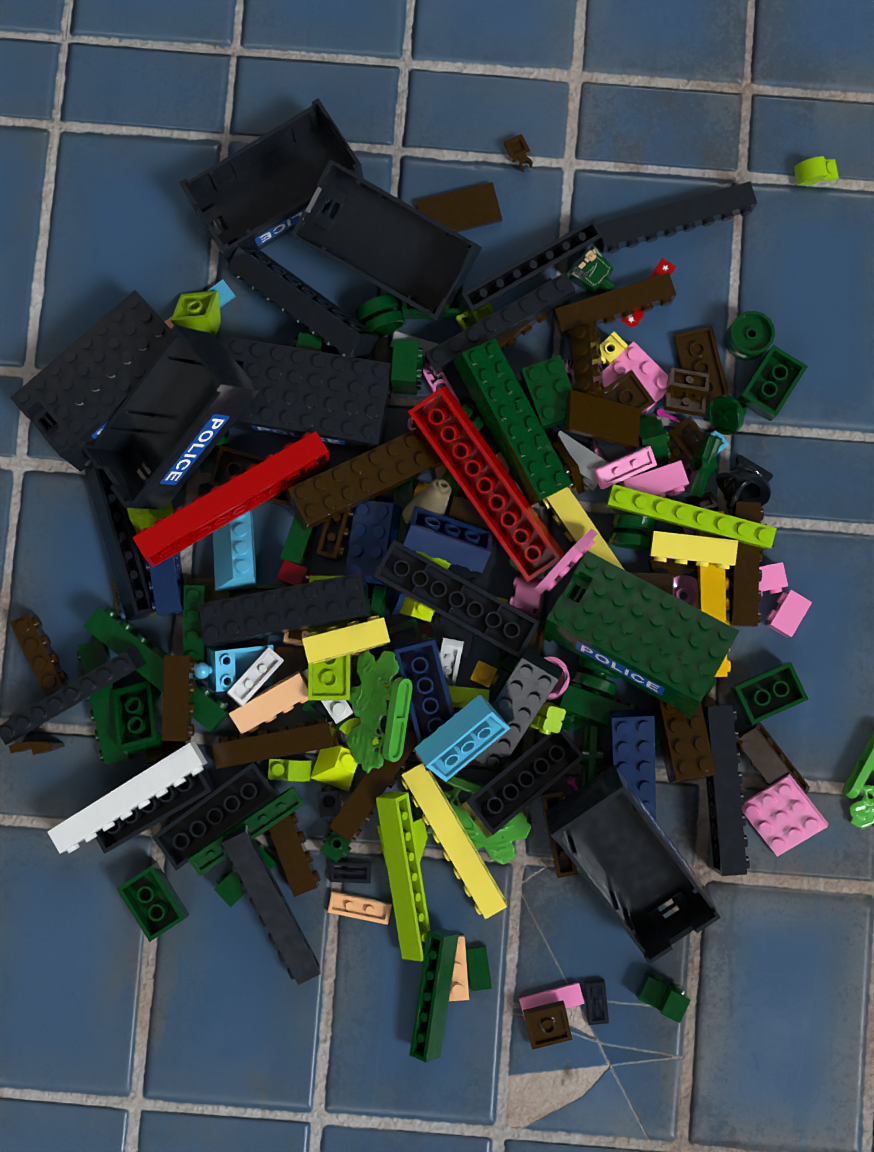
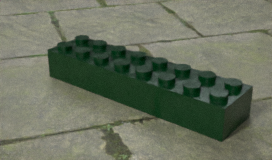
[453,338,572,506]
[83,607,231,732]

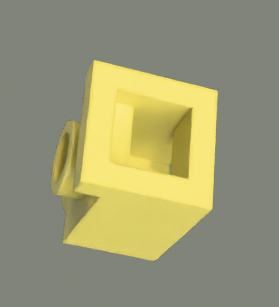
[600,332,628,366]

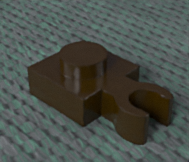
[504,134,533,172]

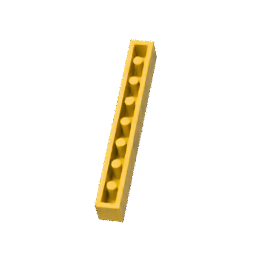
[696,511,731,677]

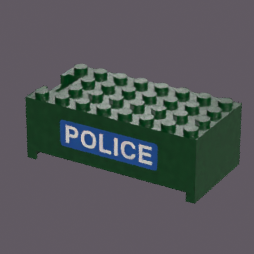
[543,551,739,719]

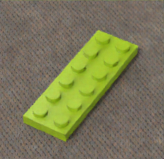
[308,576,351,701]

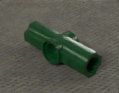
[685,433,722,497]
[581,725,603,787]

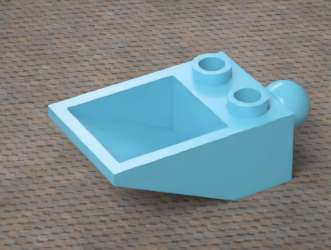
[194,644,274,692]

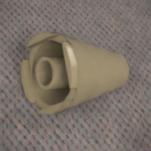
[402,479,451,524]

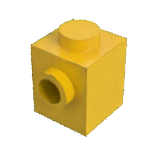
[470,661,499,688]

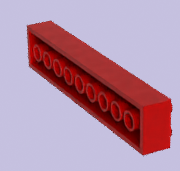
[408,386,565,582]
[132,431,331,568]

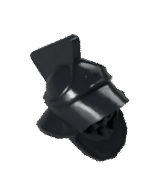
[716,455,773,509]

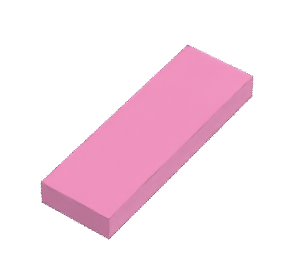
[594,446,657,489]
[519,982,585,1020]

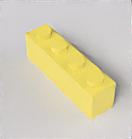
[650,531,738,569]
[302,615,390,665]

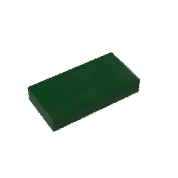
[466,945,492,992]

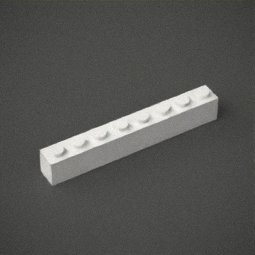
[47,742,207,853]

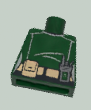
[567,245,616,294]

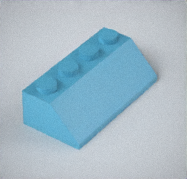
[213,510,257,592]
[414,695,510,782]

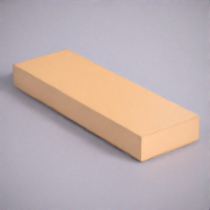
[327,891,392,925]

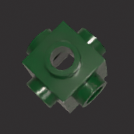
[320,831,352,863]

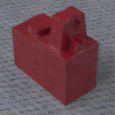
[277,560,315,586]

